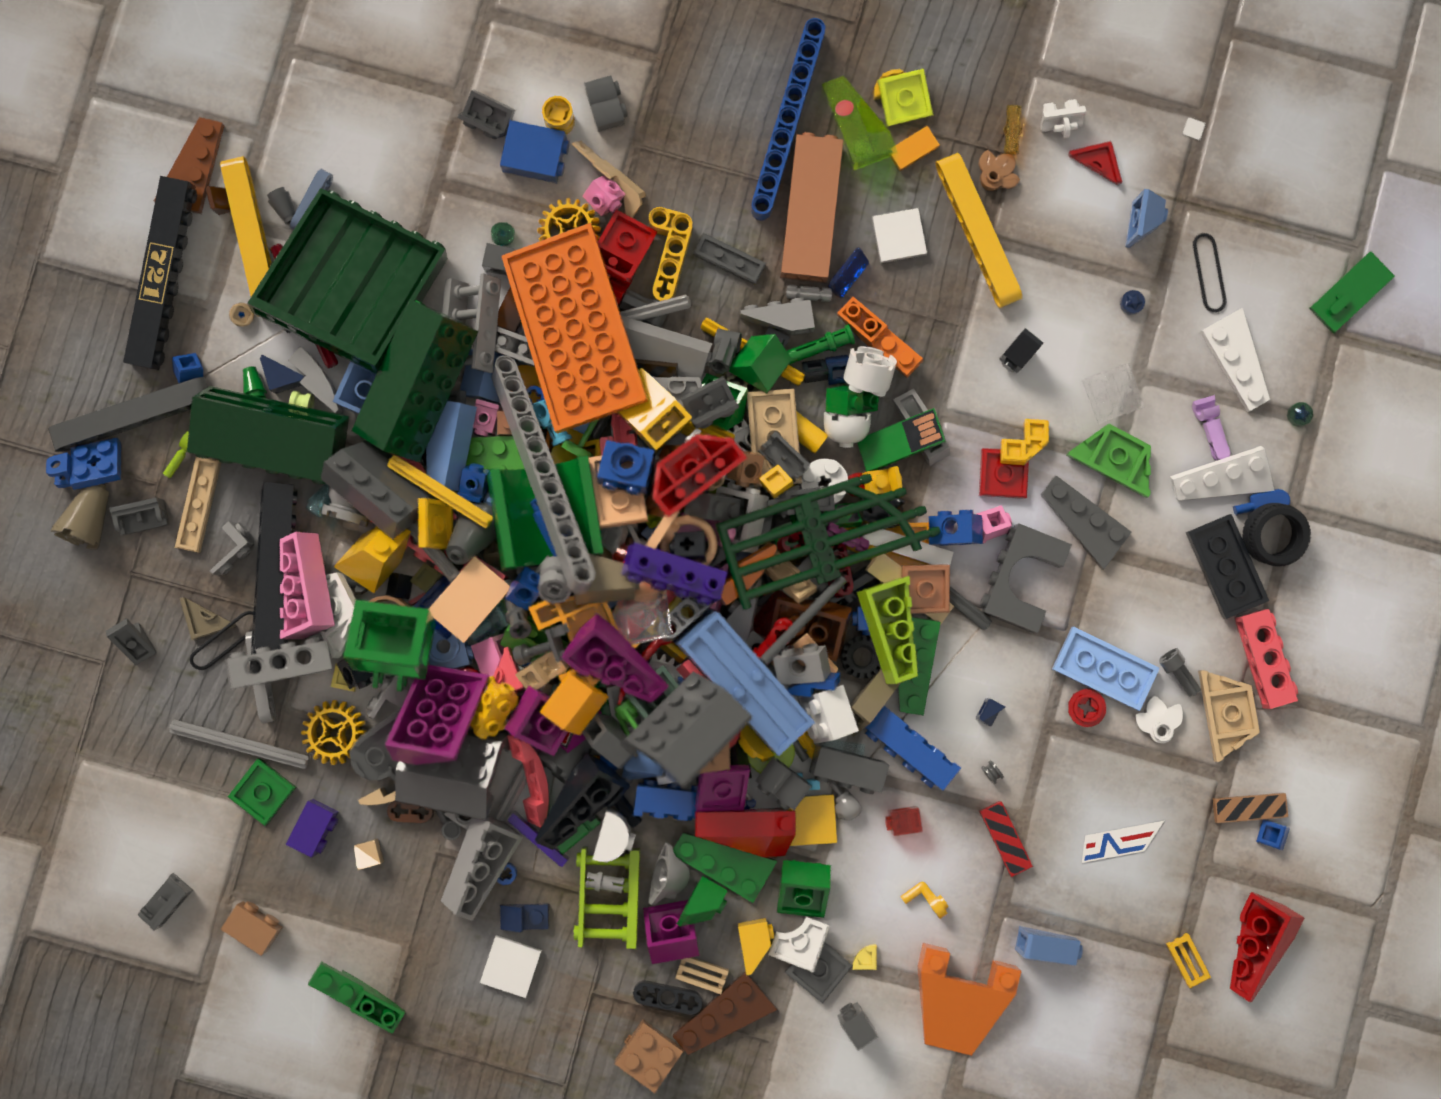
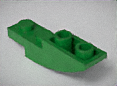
[308,961,405,1034]

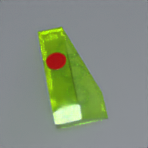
[822,75,898,170]

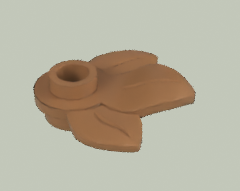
[978,150,1020,191]

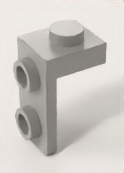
[210,521,254,576]

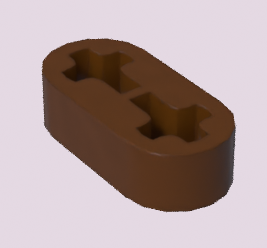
[387,801,435,823]

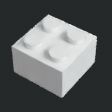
[799,685,859,744]

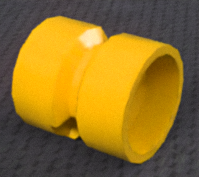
[542,96,575,134]

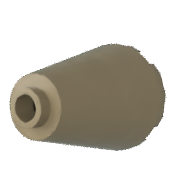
[51,484,109,550]

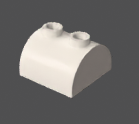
[593,808,636,862]

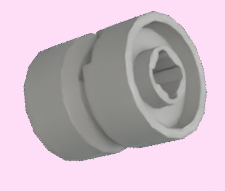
[538,557,571,603]

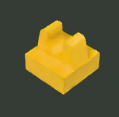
[759,465,794,499]

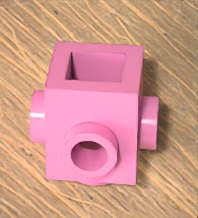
[582,175,625,216]

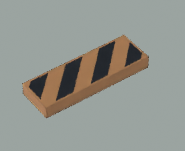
[1212,793,1288,823]

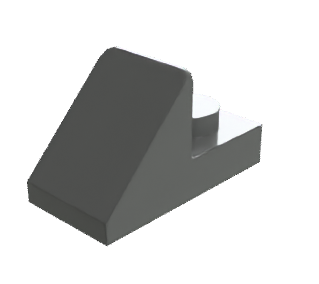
[106,618,156,665]

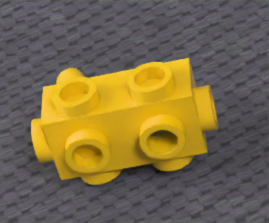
[470,676,518,739]

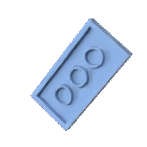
[1052,627,1160,711]

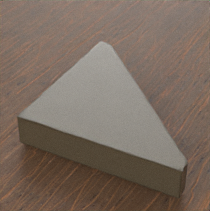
[180,597,236,640]

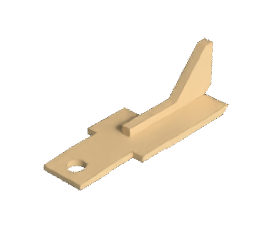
[572,141,646,218]

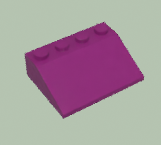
[385,665,490,765]

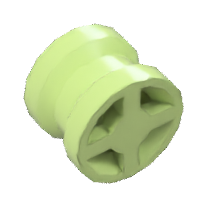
[289,390,315,408]

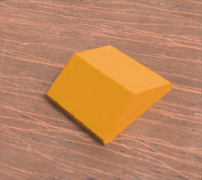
[540,672,609,735]

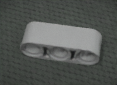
[658,596,714,642]

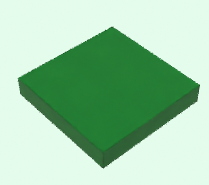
[228,758,297,826]

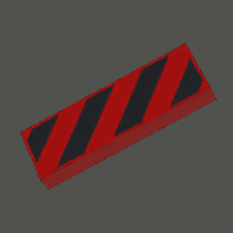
[979,801,1033,877]

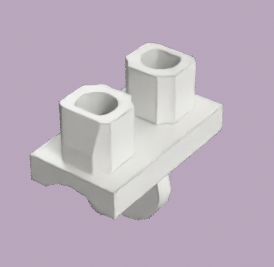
[1040,99,1086,138]

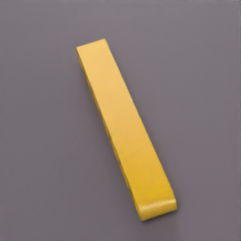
[935,153,1022,308]
[220,156,272,317]

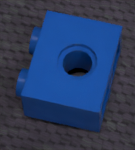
[597,440,656,495]

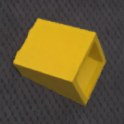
[334,526,411,593]

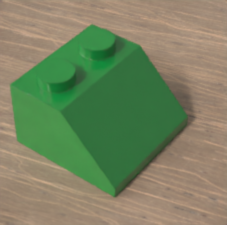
[777,860,831,918]

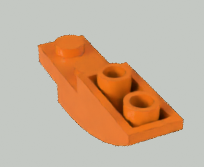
[837,297,923,378]

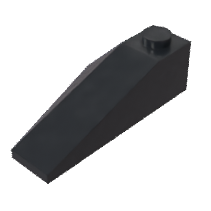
[535,753,631,850]

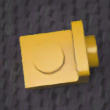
[862,466,902,495]

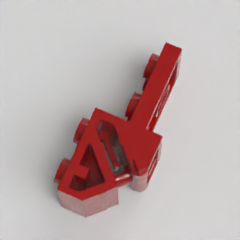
[598,209,658,306]

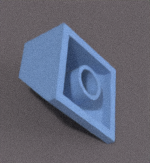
[1126,189,1168,248]

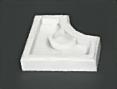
[768,917,830,972]

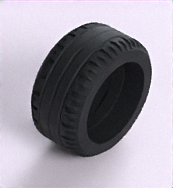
[1242,503,1311,567]

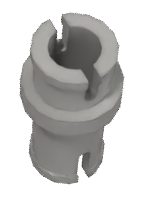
[586,872,624,894]

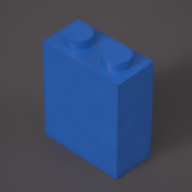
[500,120,570,183]

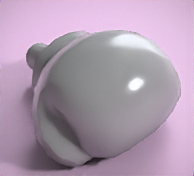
[830,781,862,821]

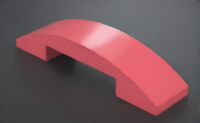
[507,734,549,828]

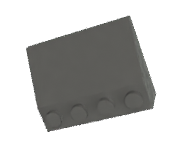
[321,440,439,539]

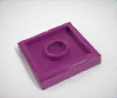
[695,765,750,812]

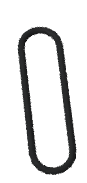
[1193,233,1226,312]
[190,611,253,670]

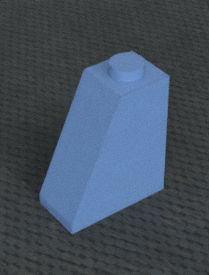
[1015,926,1083,965]

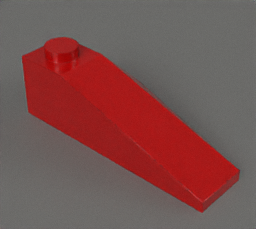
[695,807,796,857]
[1230,892,1305,1002]

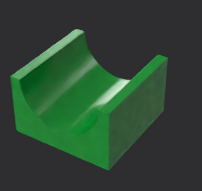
[487,456,603,571]

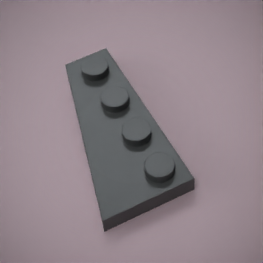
[1040,475,1132,570]

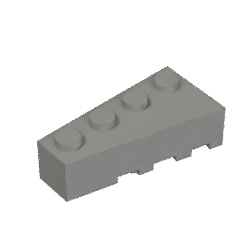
[441,816,523,921]

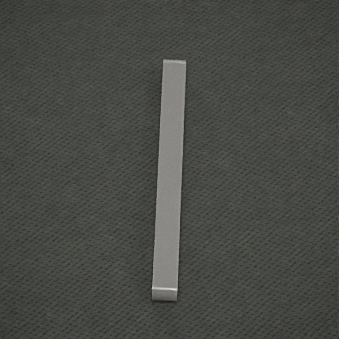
[491,356,595,594]

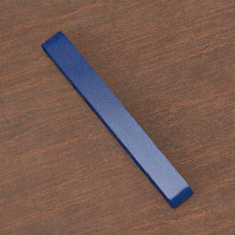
[751,18,825,221]

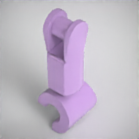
[1192,395,1230,461]

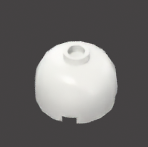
[824,412,871,448]

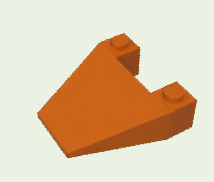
[918,943,1021,1056]

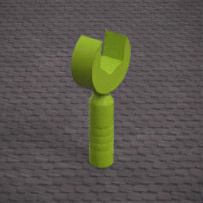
[163,431,189,478]

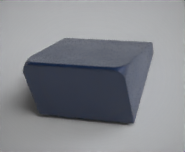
[825,355,849,385]

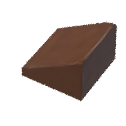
[205,186,231,215]

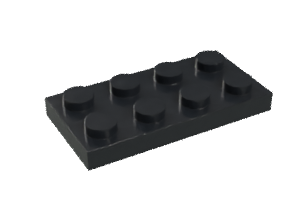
[1185,514,1269,619]

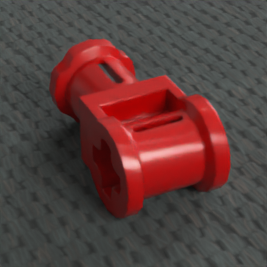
[752,617,793,665]

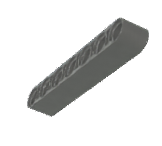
[48,377,208,452]

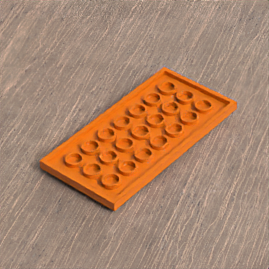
[501,223,648,434]

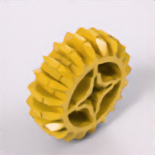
[537,198,601,241]
[301,700,367,765]

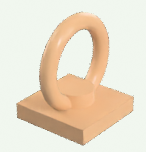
[646,509,718,566]

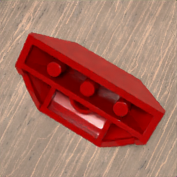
[653,434,747,518]

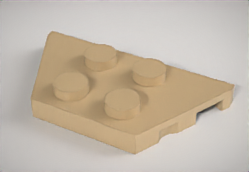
[1198,670,1260,762]

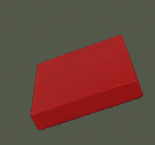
[979,448,1029,499]

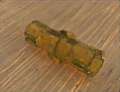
[1003,105,1022,155]

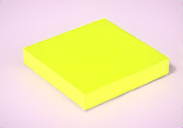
[877,68,933,126]

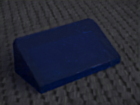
[828,247,869,298]

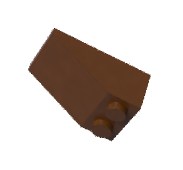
[770,597,852,661]

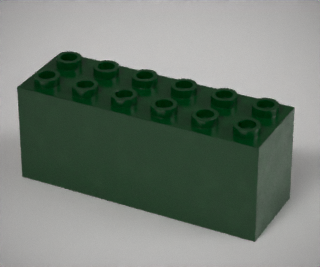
[351,299,479,463]
[187,386,349,484]

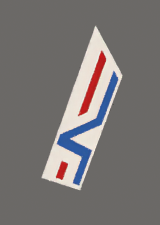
[1082,820,1165,863]

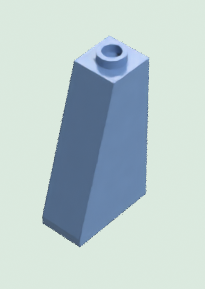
[426,401,477,491]

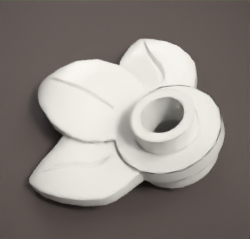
[1136,696,1183,743]

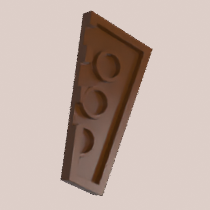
[672,971,777,1055]

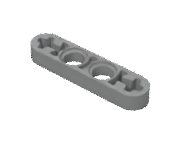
[245,631,276,724]

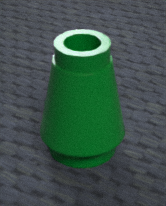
[242,366,267,398]

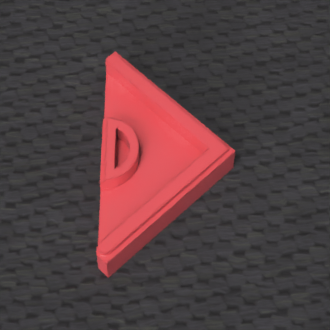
[494,647,525,693]

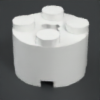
[844,346,897,397]
[799,459,848,504]

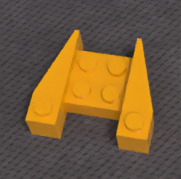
[529,596,640,686]

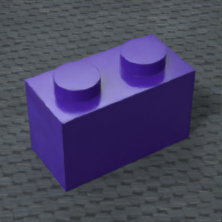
[285,799,339,857]

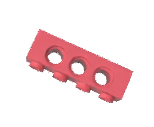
[1235,609,1298,709]

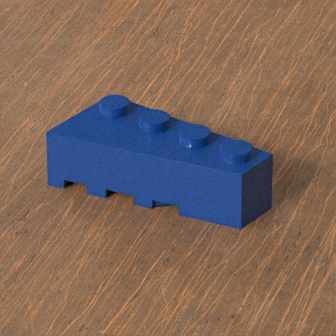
[865,706,961,790]
[633,779,698,821]

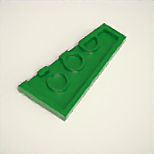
[898,617,941,716]
[673,832,777,903]

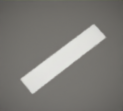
[863,529,954,565]

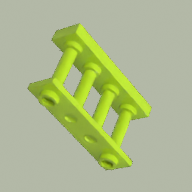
[574,846,640,949]

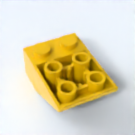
[617,368,692,453]

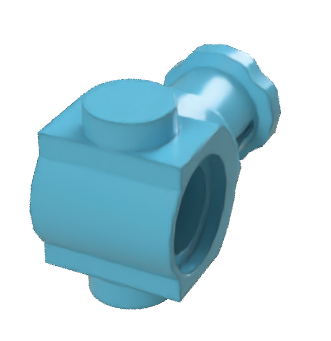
[532,399,572,447]

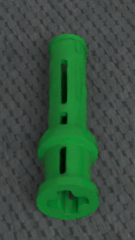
[786,324,855,365]

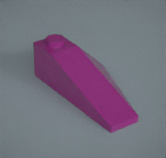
[561,613,668,703]

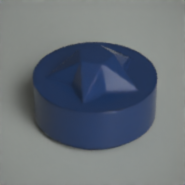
[1120,290,1145,315]

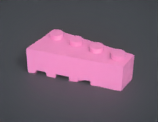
[280,532,335,639]

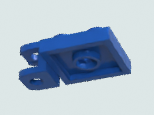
[46,437,121,490]

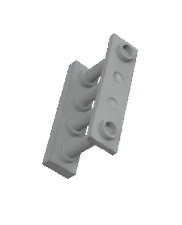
[442,273,501,376]

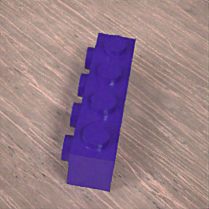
[621,542,727,605]

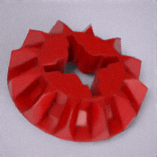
[1068,689,1106,727]

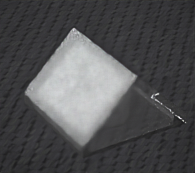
[612,589,671,645]

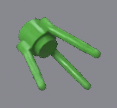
[614,698,639,736]

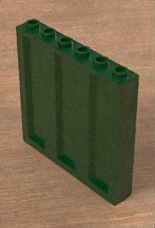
[247,188,448,374]

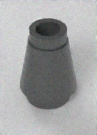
[267,187,295,224]

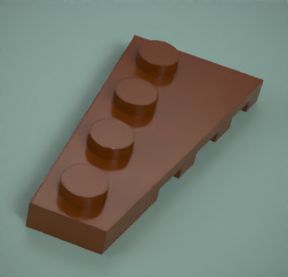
[154,117,225,214]

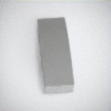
[288,346,343,415]
[893,388,950,466]

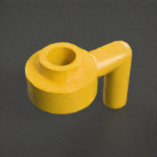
[900,882,949,919]

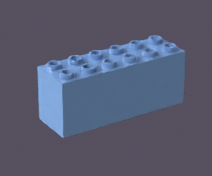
[673,609,815,756]

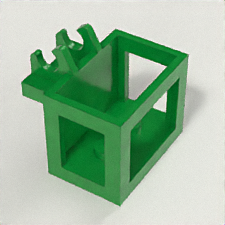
[343,600,436,692]

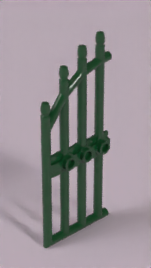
[715,474,941,610]

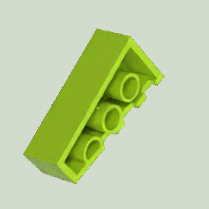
[857,576,918,684]

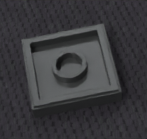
[785,942,853,1004]

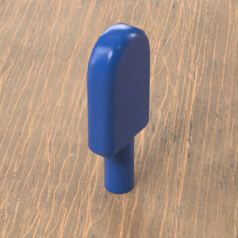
[1233,489,1290,515]

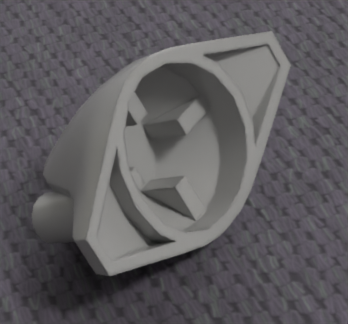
[648,843,690,905]

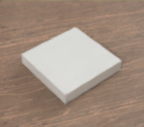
[872,208,927,264]
[480,935,542,998]

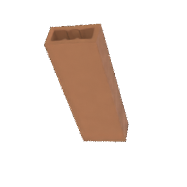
[780,132,843,283]

